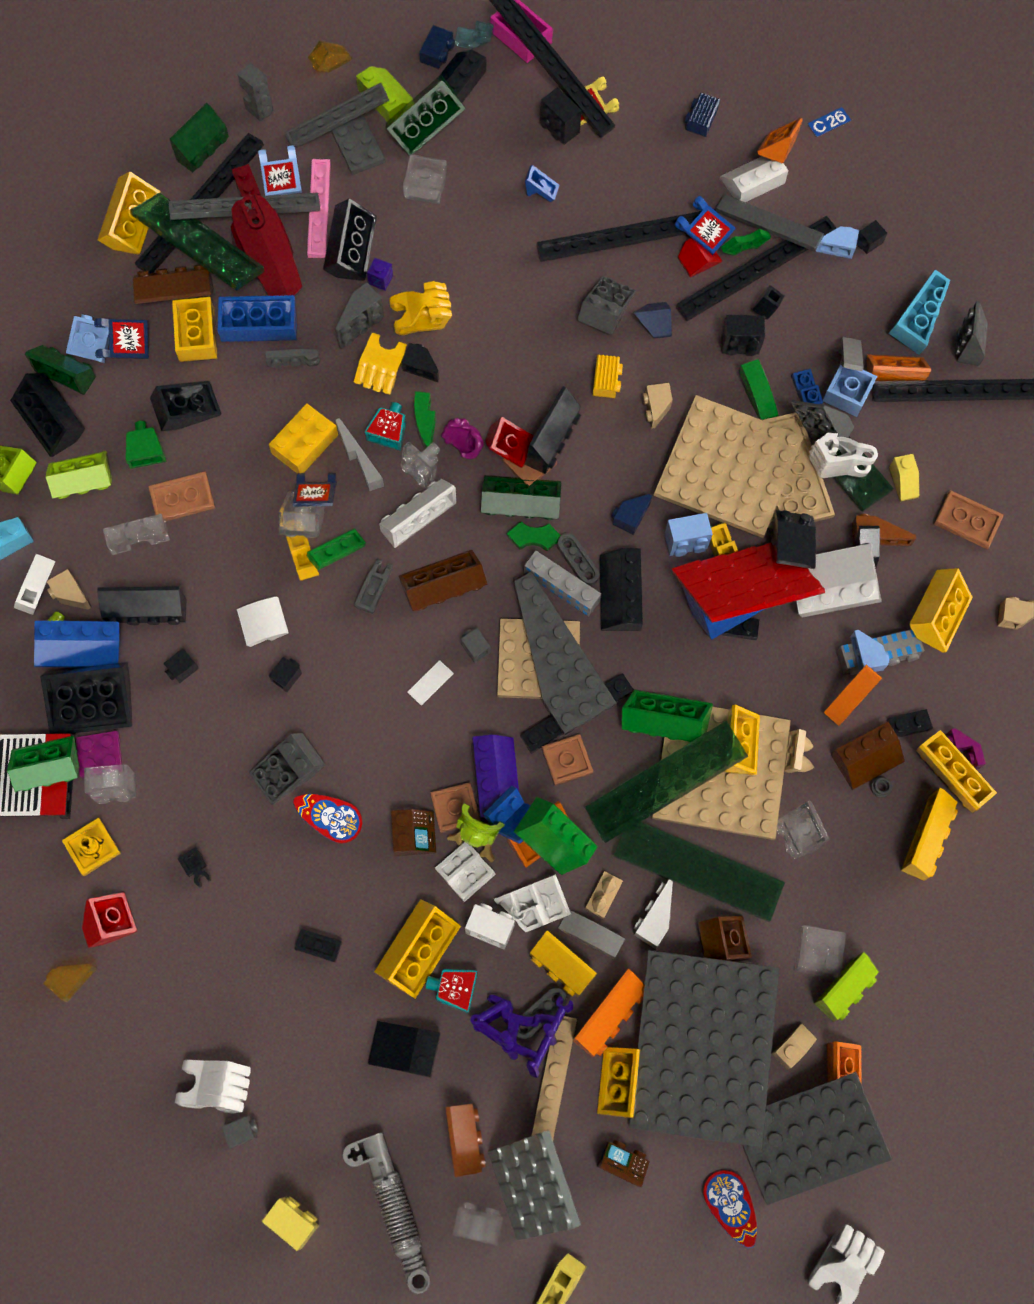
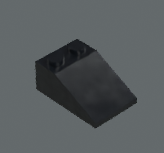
[150,381,221,431]
[769,510,816,569]
[368,1021,441,1078]

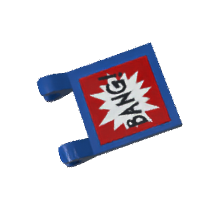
[675,196,736,255]

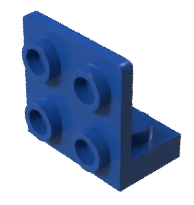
[483,786,531,844]

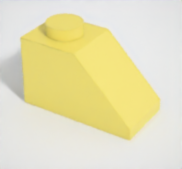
[889,454,919,502]

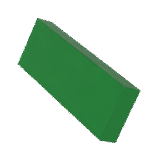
[306,528,366,570]

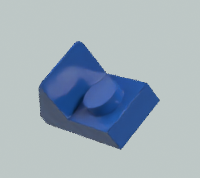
[525,165,559,202]

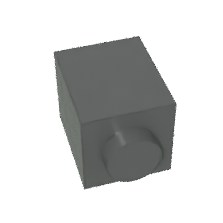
[461,628,491,664]
[222,1116,259,1148]

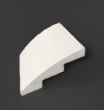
[494,875,571,932]

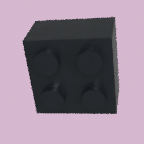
[540,87,582,145]
[721,315,765,356]

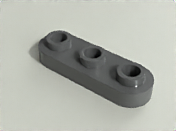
[558,533,599,586]
[517,988,567,1040]

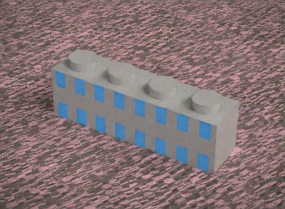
[524,551,601,617]
[837,630,925,675]

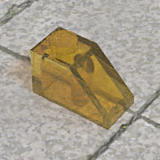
[308,41,352,72]
[43,964,97,1002]

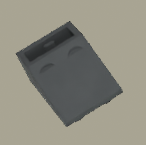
[578,276,636,335]
[336,282,384,349]
[955,301,988,366]
[791,400,854,441]
[249,733,326,805]

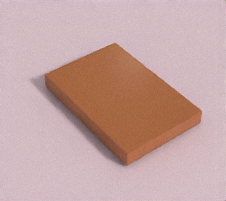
[148,471,215,523]
[934,490,1004,549]

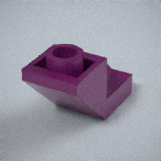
[946,728,986,769]

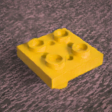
[62,818,121,876]

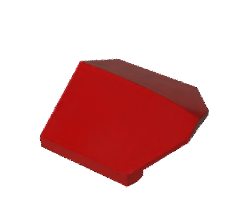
[678,238,722,277]

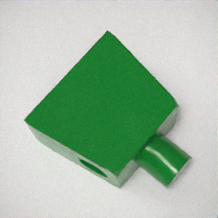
[126,421,167,469]

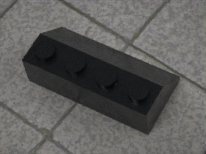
[438,49,486,103]
[323,198,377,281]
[10,373,85,457]
[525,386,581,474]
[600,548,643,631]
[97,586,187,626]

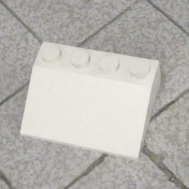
[797,543,882,617]

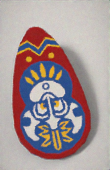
[293,794,363,843]
[703,1170,757,1248]

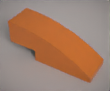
[824,665,882,726]

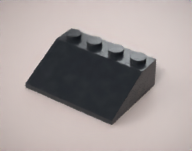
[40,662,133,734]

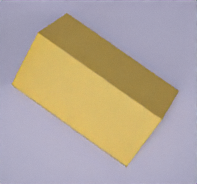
[724,705,760,775]
[597,1047,640,1118]

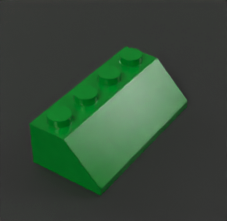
[622,690,713,744]
[514,797,598,875]

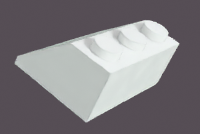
[720,156,788,202]

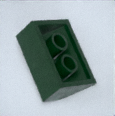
[170,102,229,173]
[25,345,96,395]

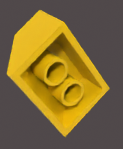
[530,930,597,997]

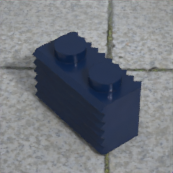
[419,25,455,69]
[685,92,720,137]

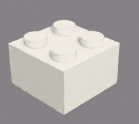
[465,903,515,950]

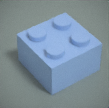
[823,364,877,417]
[664,513,713,557]

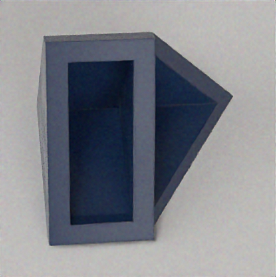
[634,302,672,339]

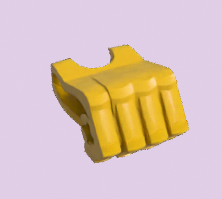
[389,281,452,335]
[354,332,407,394]

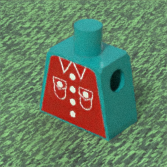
[365,402,406,451]
[426,969,478,1014]

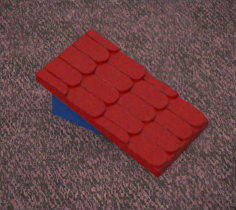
[672,543,825,640]

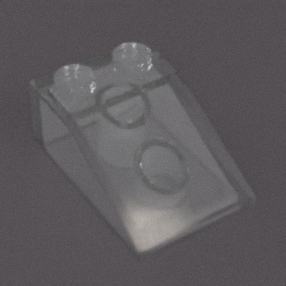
[279,491,325,538]
[776,800,829,860]

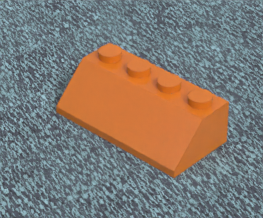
[573,969,645,1057]

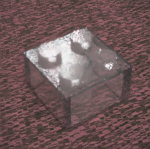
[403,154,447,204]
[84,764,136,804]
[794,925,846,978]
[453,1202,503,1245]

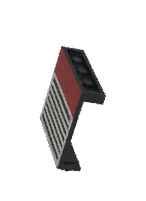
[0,734,76,819]

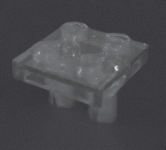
[401,442,440,489]

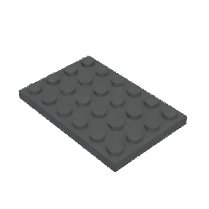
[743,1072,893,1205]

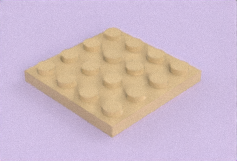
[497,619,580,699]

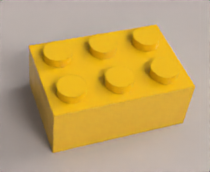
[172,297,217,362]
[268,404,338,473]

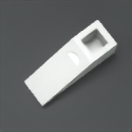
[14,554,55,615]
[634,879,673,949]

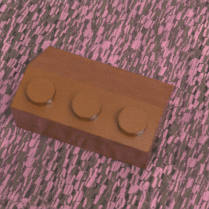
[446,1104,486,1177]

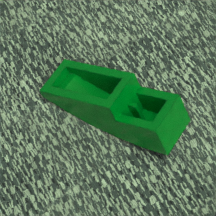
[739,359,779,420]
[414,391,436,454]

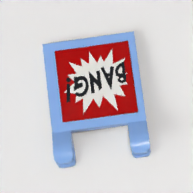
[258,145,302,196]

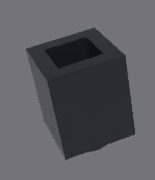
[857,220,887,254]
[752,285,785,320]
[163,648,199,684]
[269,657,302,692]

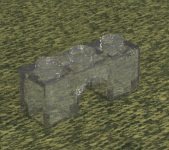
[103,514,170,555]

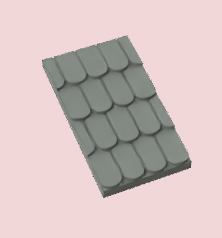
[488,1130,581,1240]

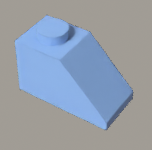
[816,226,859,259]
[850,630,890,672]

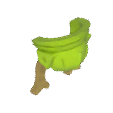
[447,803,505,862]

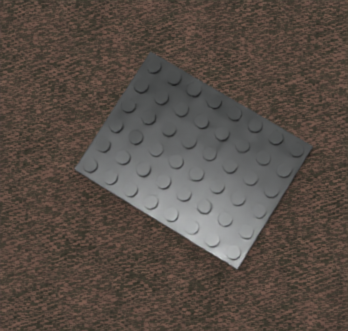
[629,950,779,1148]

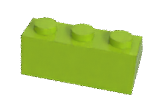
[356,66,413,121]
[45,451,112,499]
[814,952,879,1022]

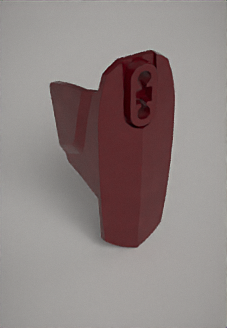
[231,194,302,296]

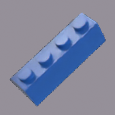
[218,295,297,342]
[34,621,119,667]

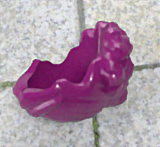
[441,418,484,459]

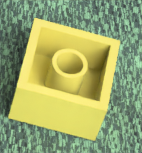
[262,1197,319,1251]

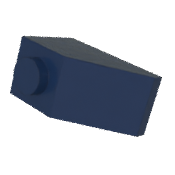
[612,494,652,535]

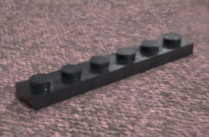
[521,673,634,754]

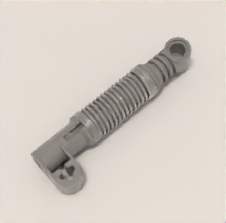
[343,1133,430,1294]

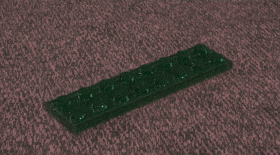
[131,192,264,291]
[585,721,749,843]
[613,817,785,922]

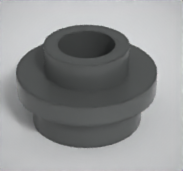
[871,777,892,798]

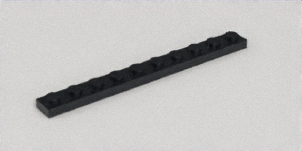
[489,0,616,138]
[135,133,264,273]
[537,208,716,262]
[676,216,837,321]
[872,379,1034,402]

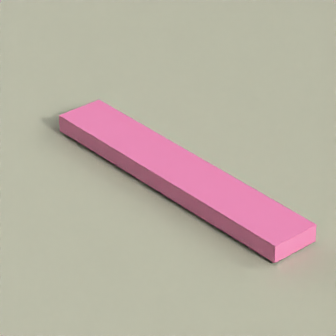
[307,159,331,258]

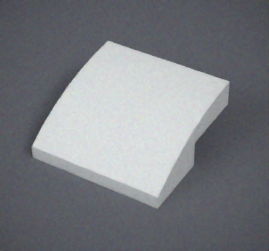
[237,597,288,647]
[435,842,496,902]

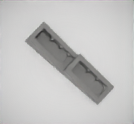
[839,337,864,371]
[335,418,384,491]

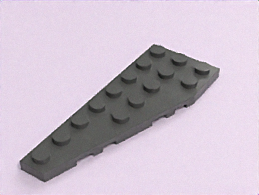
[514,572,616,736]

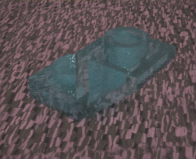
[454,21,494,49]

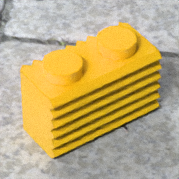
[593,354,623,398]

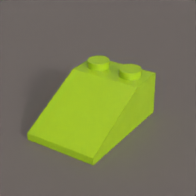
[0,446,37,495]

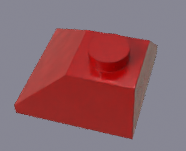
[485,417,533,468]
[82,892,137,948]

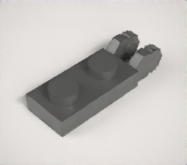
[265,348,320,368]
[354,559,393,614]

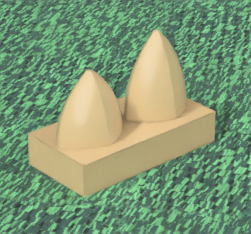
[784,729,814,773]
[585,871,623,919]

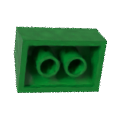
[7,736,79,792]

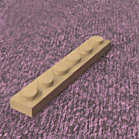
[531,1016,577,1140]

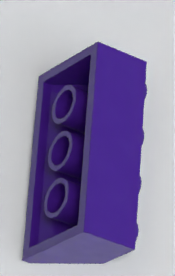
[473,735,519,822]

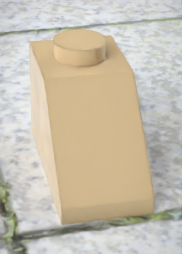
[47,569,91,610]
[771,1023,817,1070]

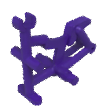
[470,994,573,1078]

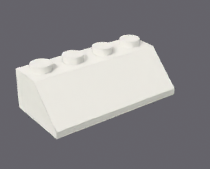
[379,479,456,548]

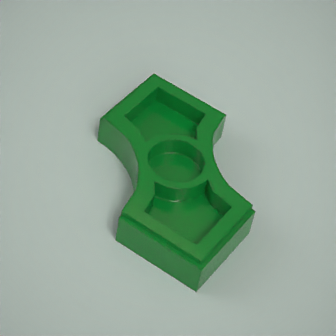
[721,229,771,256]
[507,521,561,551]

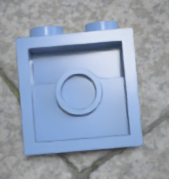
[66,314,109,363]

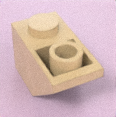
[643,383,673,428]
[998,597,1034,630]

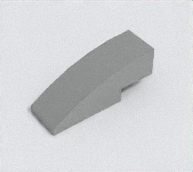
[558,911,625,959]

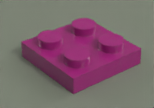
[76,731,123,779]

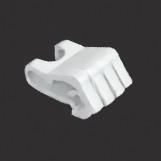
[809,433,878,478]
[175,1060,251,1113]
[808,1224,885,1304]

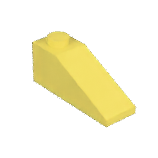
[537,1254,586,1304]

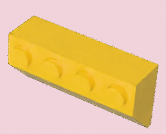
[97,171,160,255]
[910,568,973,653]
[916,730,997,813]
[901,788,958,881]
[374,899,461,999]

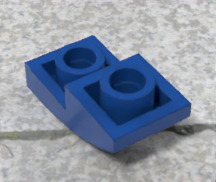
[791,369,823,404]

